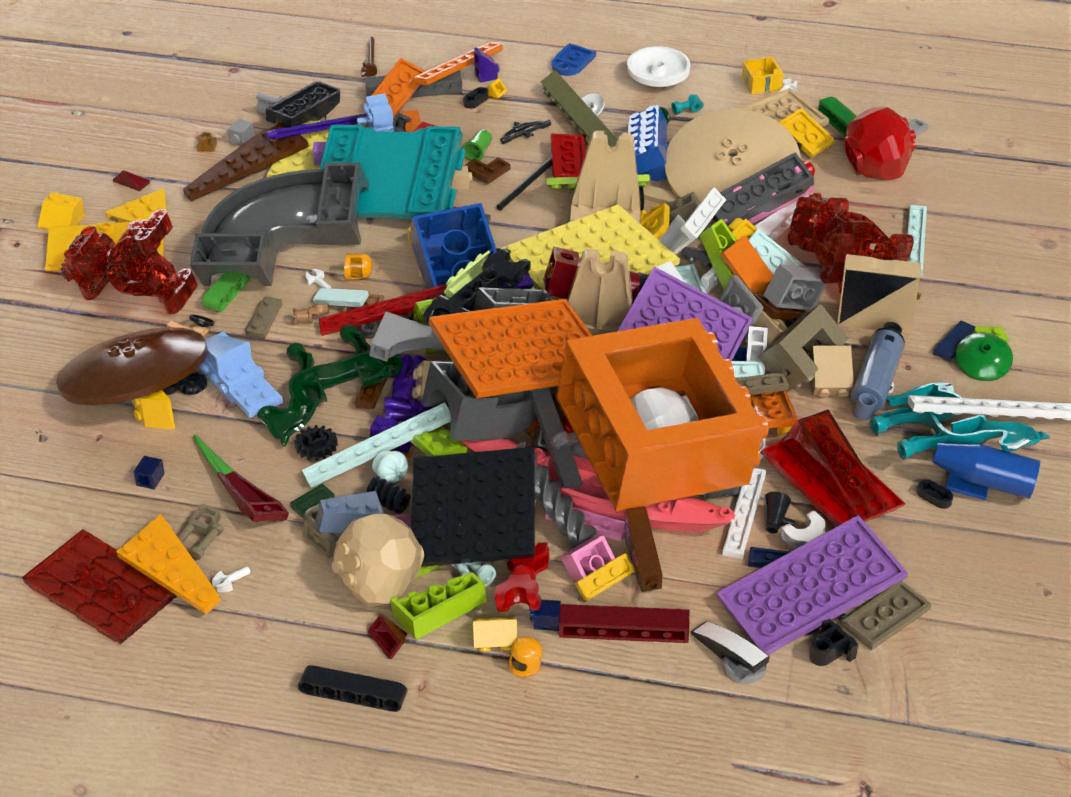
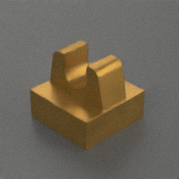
[197,132,217,152]

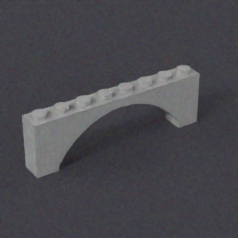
[369,312,446,362]

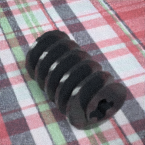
[367,475,411,514]

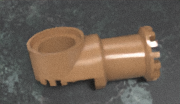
[293,304,329,325]

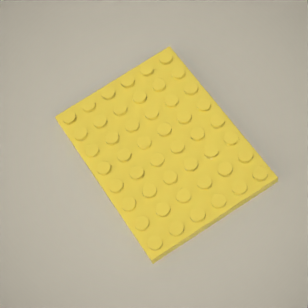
[500,205,680,300]

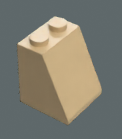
[810,346,854,397]

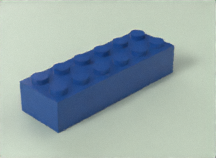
[628,105,667,175]

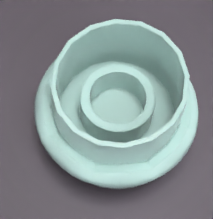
[372,450,408,485]

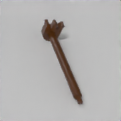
[361,37,377,77]

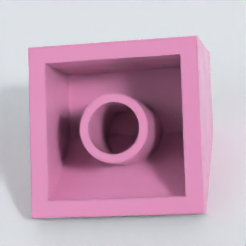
[560,535,615,581]

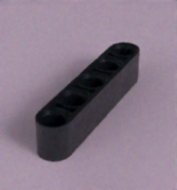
[297,665,408,712]

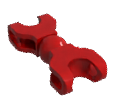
[495,542,550,612]

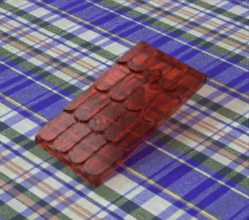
[22,529,177,644]

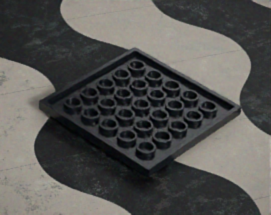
[411,447,535,567]

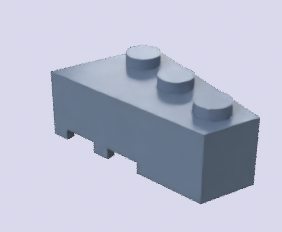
[316,491,384,533]

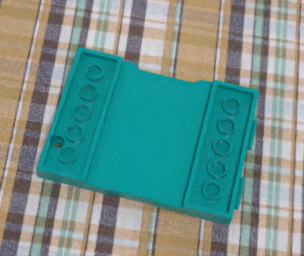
[320,125,466,219]

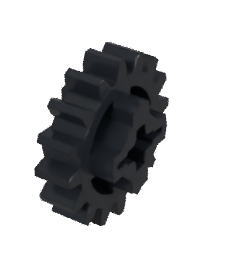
[295,425,338,461]

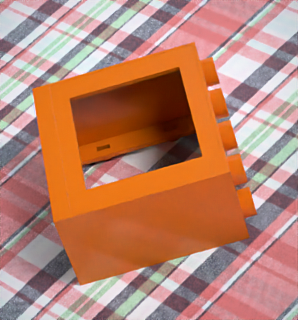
[556,318,769,512]

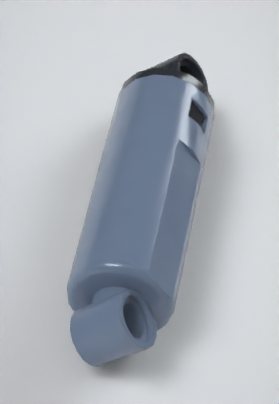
[851,322,905,420]

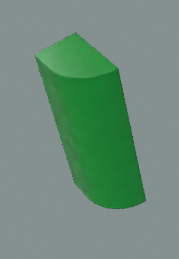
[818,97,857,137]

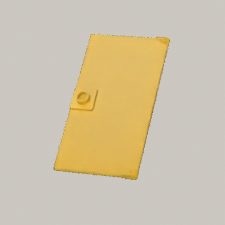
[45,220,165,271]

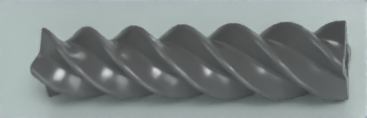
[513,441,597,548]

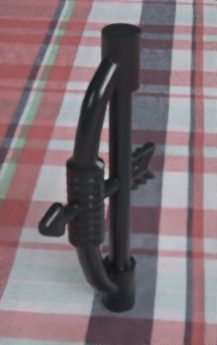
[500,120,551,144]

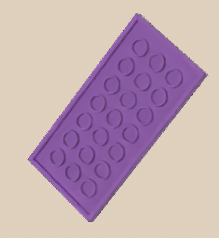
[717,515,908,655]

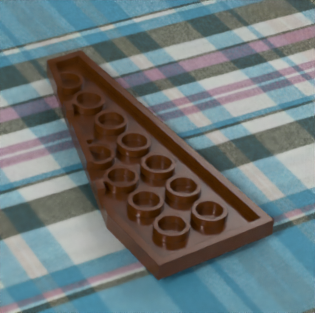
[183,123,309,201]

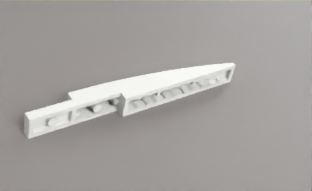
[701,195,810,293]

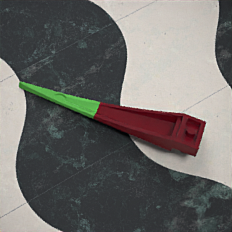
[193,434,289,522]

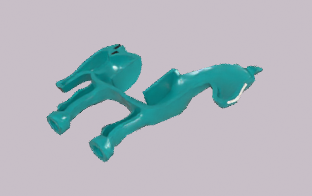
[870,382,1050,460]

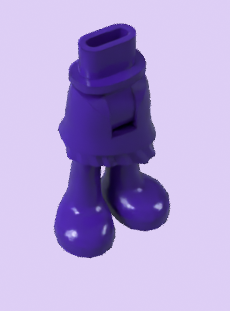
[391,354,428,403]
[384,397,450,422]

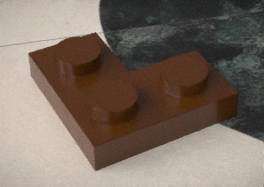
[463,158,511,184]

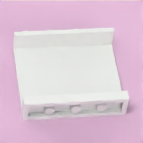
[659,188,726,254]

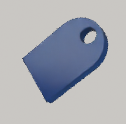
[552,43,596,76]

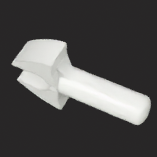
[777,78,797,93]
[306,269,331,288]
[212,566,251,592]

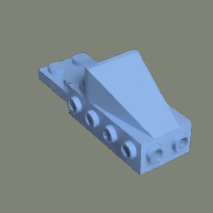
[198,331,283,418]

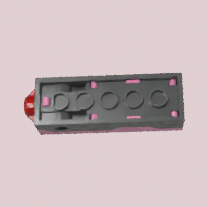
[710,152,815,226]

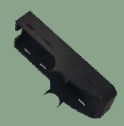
[266,81,340,128]

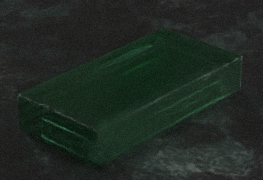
[290,484,335,518]

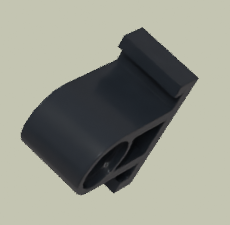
[810,618,858,666]

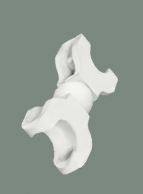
[780,511,825,551]

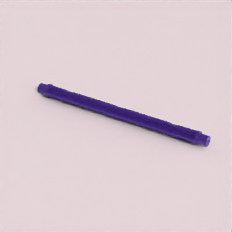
[265,113,367,140]

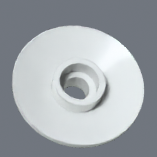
[581,93,605,116]

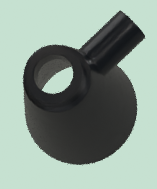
[764,492,795,534]

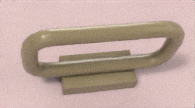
[303,504,338,558]

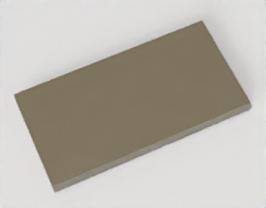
[841,581,932,651]

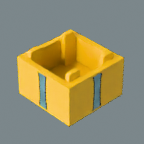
[742,56,783,94]

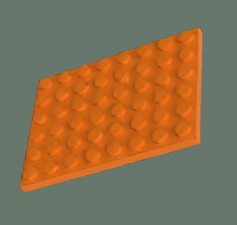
[428,299,592,398]

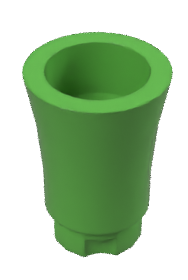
[462,129,492,161]

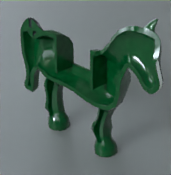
[257,325,403,447]

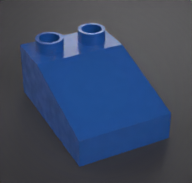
[410,203,497,289]

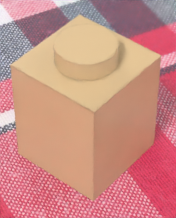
[451,166,472,190]

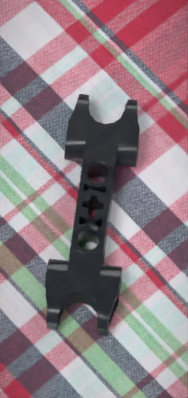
[423,249,531,324]

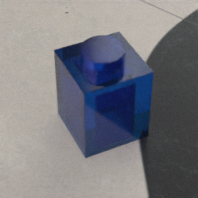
[134,456,165,490]
[530,600,561,631]

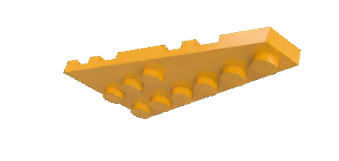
[116,514,221,614]

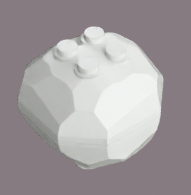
[630,388,699,430]

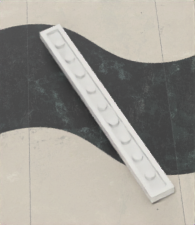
[907,395,1071,420]

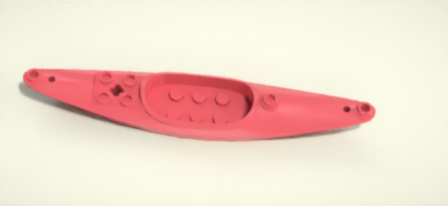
[460,438,735,532]

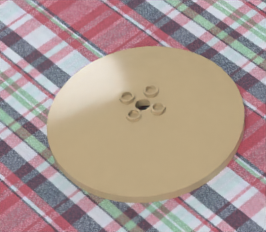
[665,109,801,202]

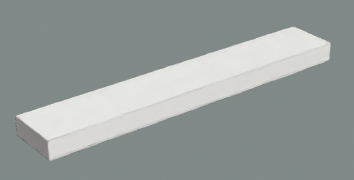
[723,468,767,559]

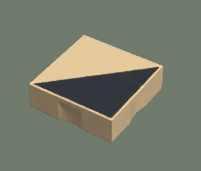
[837,254,921,334]

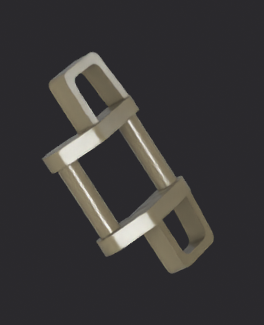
[178,504,224,561]

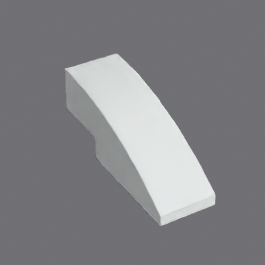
[746,326,768,373]

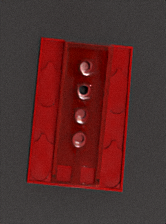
[760,409,906,527]

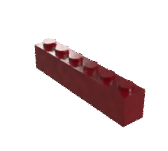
[559,604,690,643]

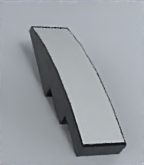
[691,621,770,673]

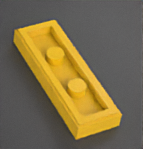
[575,553,635,601]

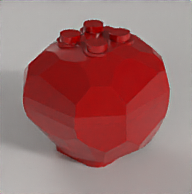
[844,107,916,180]

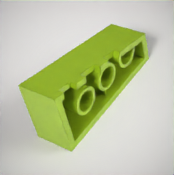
[699,219,737,290]
[390,572,487,640]

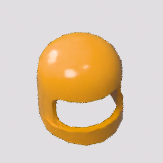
[344,253,373,280]
[508,636,543,677]

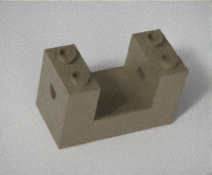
[758,304,849,391]

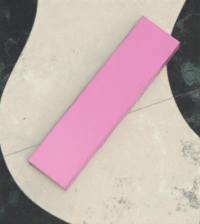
[545,507,625,541]

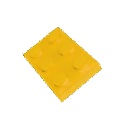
[779,108,835,159]

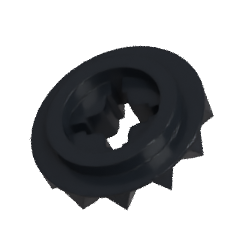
[176,371,207,395]

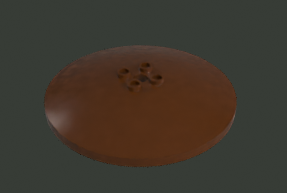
[56,327,208,405]

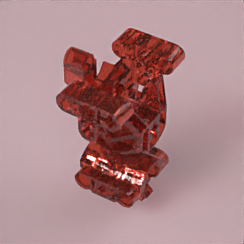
[787,193,914,294]
[61,209,198,314]

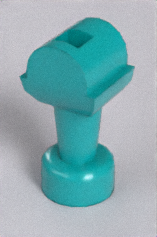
[671,94,704,115]

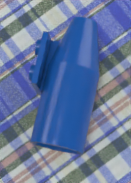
[932,443,1040,500]

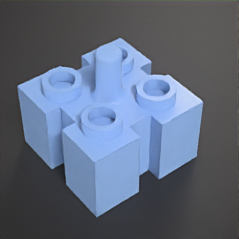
[357,93,394,132]

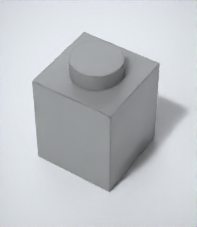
[228,119,254,146]

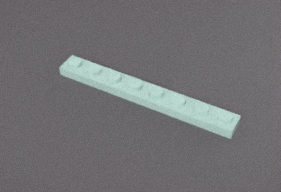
[302,402,451,488]

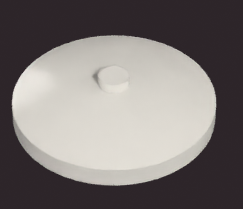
[627,46,691,87]

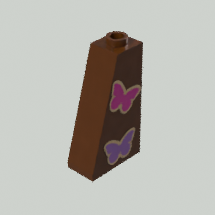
[624,506,663,592]

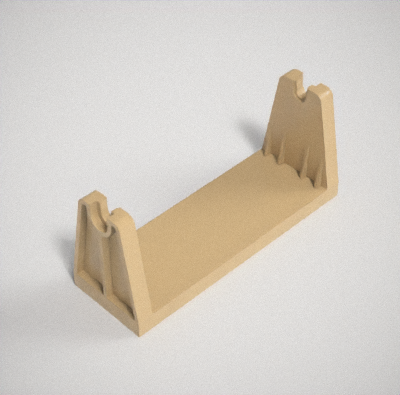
[567,131,641,336]

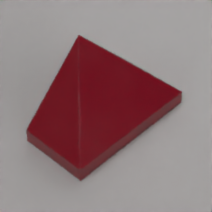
[113,170,150,192]
[368,615,407,659]

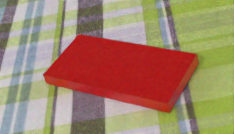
[550,133,585,178]

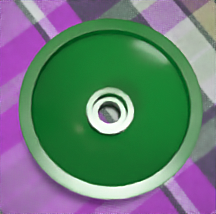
[956,332,1013,381]

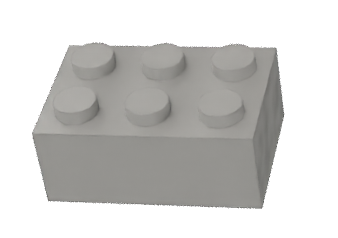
[763,264,829,310]

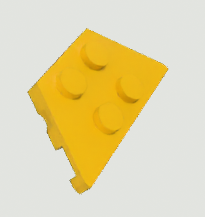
[105,188,167,223]
[640,203,670,240]

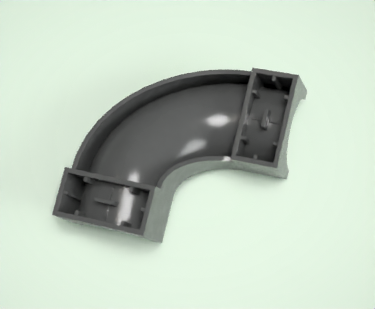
[190,163,369,286]
[421,288,558,441]

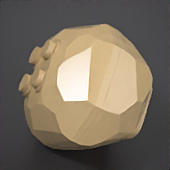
[332,514,424,607]

